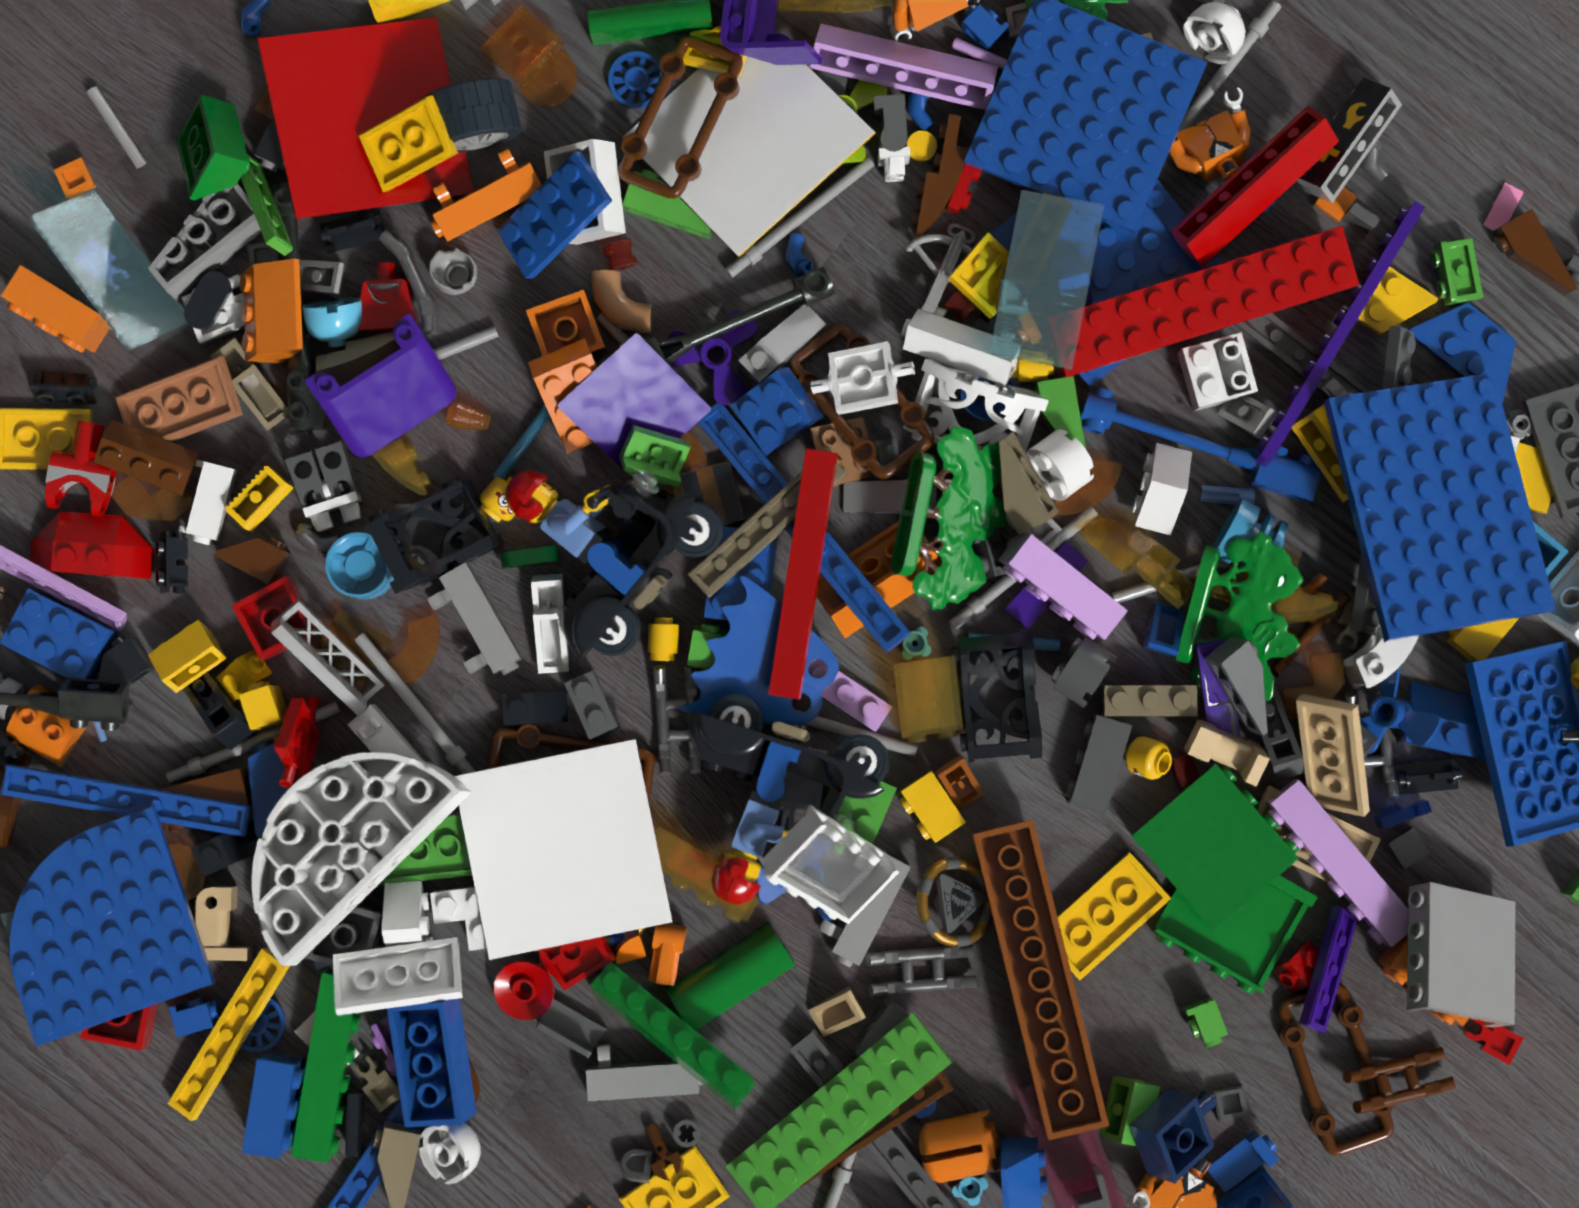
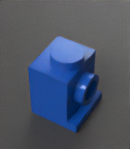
[961,4,1010,51]
[169,997,221,1037]

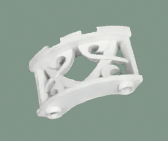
[903,359,1049,453]
[1340,624,1418,690]

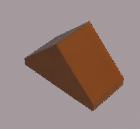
[933,754,984,811]

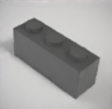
[1064,715,1132,814]

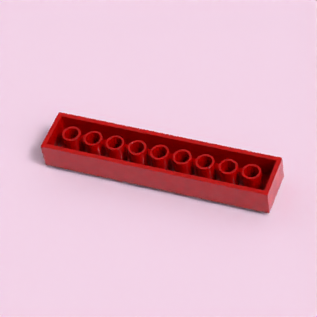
[1043,226,1359,378]

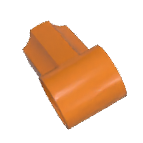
[648,923,687,986]

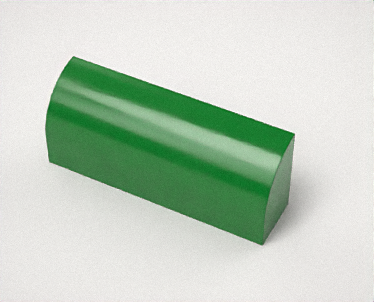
[587,0,713,46]
[666,922,796,1031]

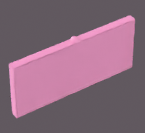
[1483,182,1524,231]

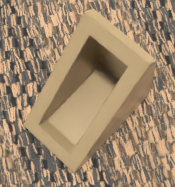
[808,986,866,1037]

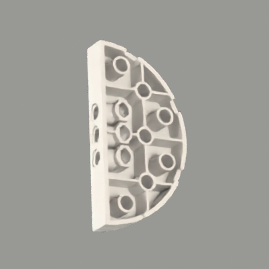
[252,752,472,966]

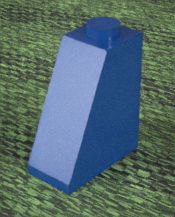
[248,740,294,838]

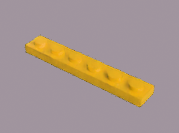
[167,948,290,1121]

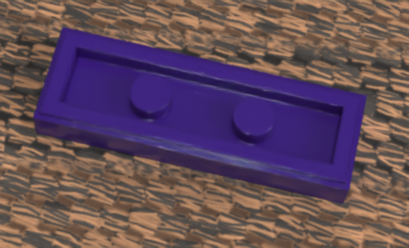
[1004,541,1088,628]

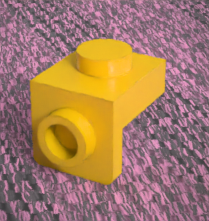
[216,650,272,702]

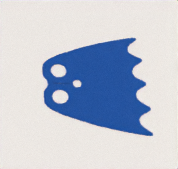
[679,576,839,725]

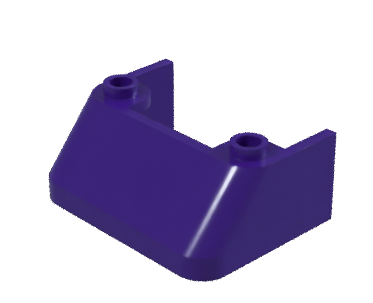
[720,0,822,65]

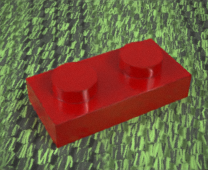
[946,164,982,216]

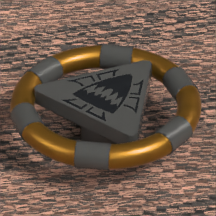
[917,856,992,947]

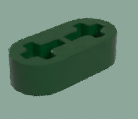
[500,545,559,569]

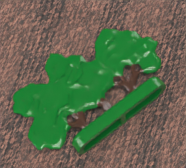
[891,426,1008,610]

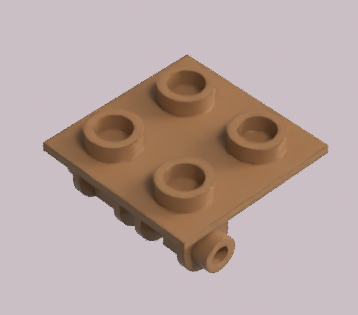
[809,417,875,487]

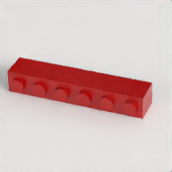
[1170,106,1339,267]

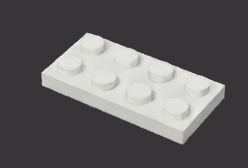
[333,937,463,1015]

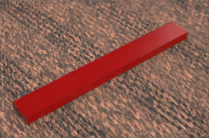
[769,448,838,700]

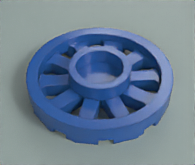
[608,51,662,109]
[241,997,286,1052]

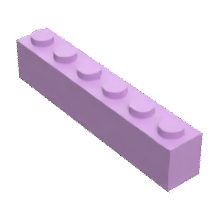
[810,24,998,110]
[1266,779,1409,947]

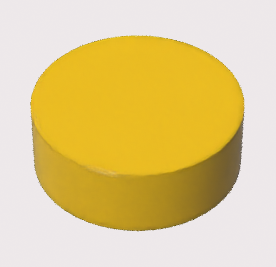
[906,131,937,163]

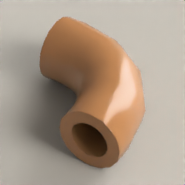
[590,270,652,333]

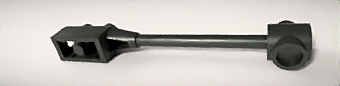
[273,183,326,432]
[598,267,835,366]
[0,677,129,731]

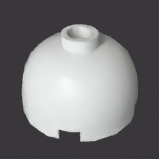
[1183,2,1246,64]
[419,1123,481,1184]

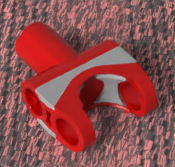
[45,421,117,517]

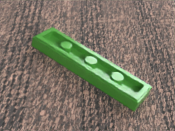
[241,154,293,256]

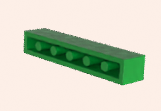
[590,962,754,1110]
[291,969,361,1163]

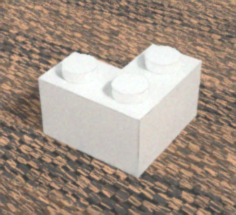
[1132,443,1192,536]
[381,881,433,947]
[430,886,487,951]

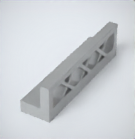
[271,599,385,717]

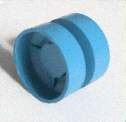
[325,532,394,600]

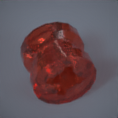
[602,239,638,271]
[944,289,977,323]

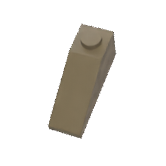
[999,431,1059,536]
[373,1121,421,1208]

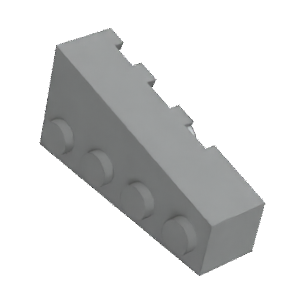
[148,183,261,300]

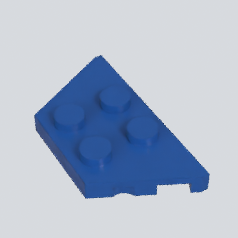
[1409,302,1516,402]

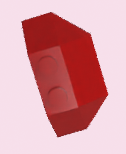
[29,511,154,579]

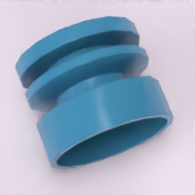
[1213,499,1289,568]

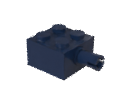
[1129,1088,1217,1184]

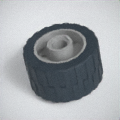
[423,78,522,153]

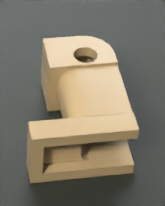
[1184,720,1270,786]
[195,885,253,961]

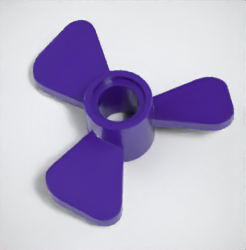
[668,311,758,405]

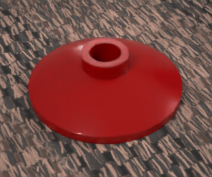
[494,961,555,1020]

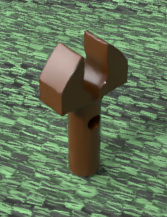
[645,1123,684,1181]

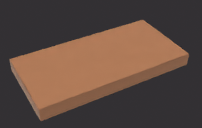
[115,356,243,442]

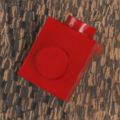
[1273,940,1319,992]

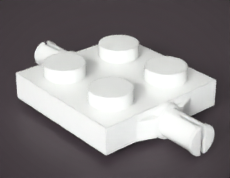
[811,341,915,415]

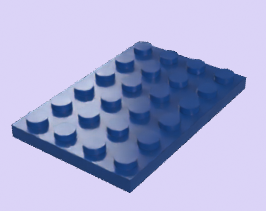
[1465,641,1579,847]

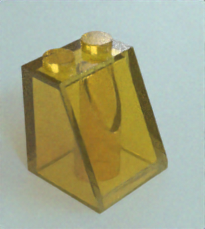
[891,656,963,743]

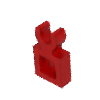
[1463,1019,1524,1065]

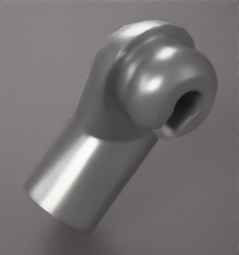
[1359,140,1388,185]
[295,522,339,553]

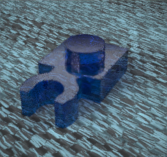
[1373,800,1432,829]

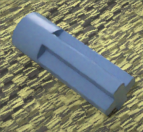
[1200,485,1255,505]

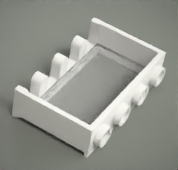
[758,805,899,924]

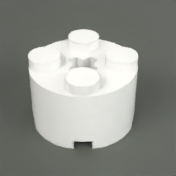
[1026,429,1094,501]

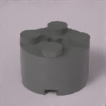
[1051,637,1117,708]

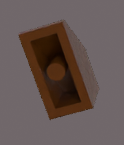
[214,536,291,585]

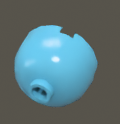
[302,298,362,347]

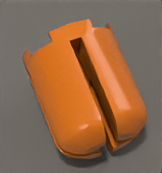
[919,1110,1001,1183]

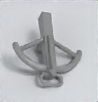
[906,223,976,314]

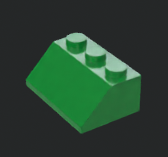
[176,95,250,200]

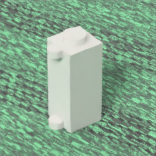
[178,460,237,545]

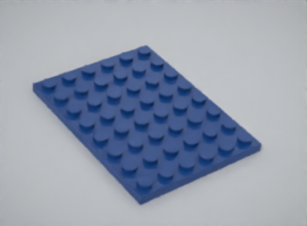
[1324,372,1556,642]

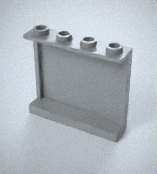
[1406,882,1515,1028]

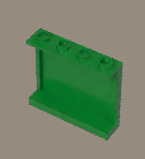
[1132,764,1299,931]
[1151,875,1317,994]

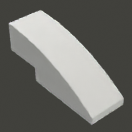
[531,573,569,674]

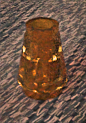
[445,399,491,431]

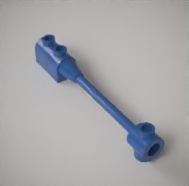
[1080,387,1322,504]

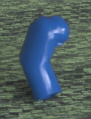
[241,0,272,37]
[907,92,935,131]
[785,233,814,277]

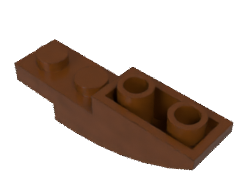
[911,114,968,237]

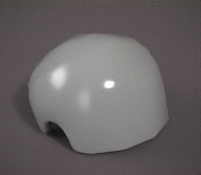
[429,248,478,295]

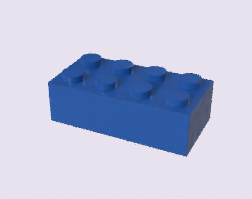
[387,998,477,1127]

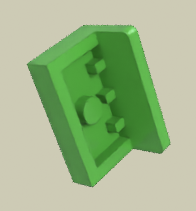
[1431,238,1484,306]
[619,425,691,487]

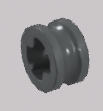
[673,1118,701,1148]

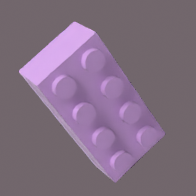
[998,533,1128,640]

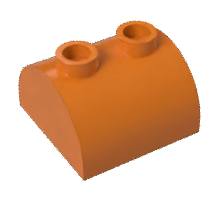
[6,683,90,768]

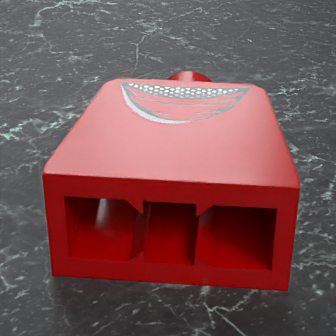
[357,262,419,334]

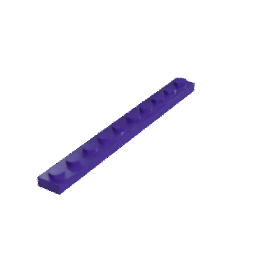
[1255,201,1425,468]

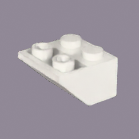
[1177,332,1258,411]

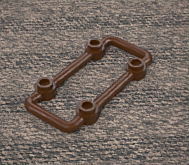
[618,35,743,199]
[790,323,935,479]
[487,724,655,802]
[1278,983,1394,1156]

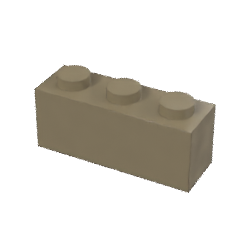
[1100,685,1197,716]

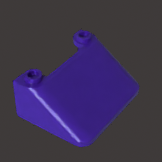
[304,313,456,457]

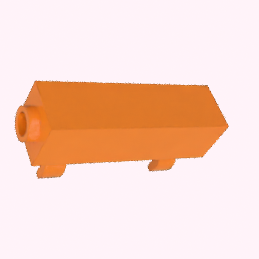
[430,149,541,242]

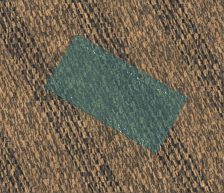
[29,190,187,351]
[990,190,1104,370]

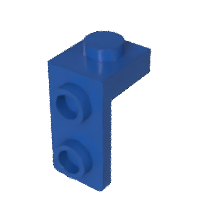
[1207,1130,1279,1192]

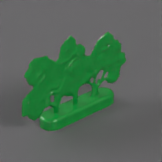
[1176,531,1303,702]

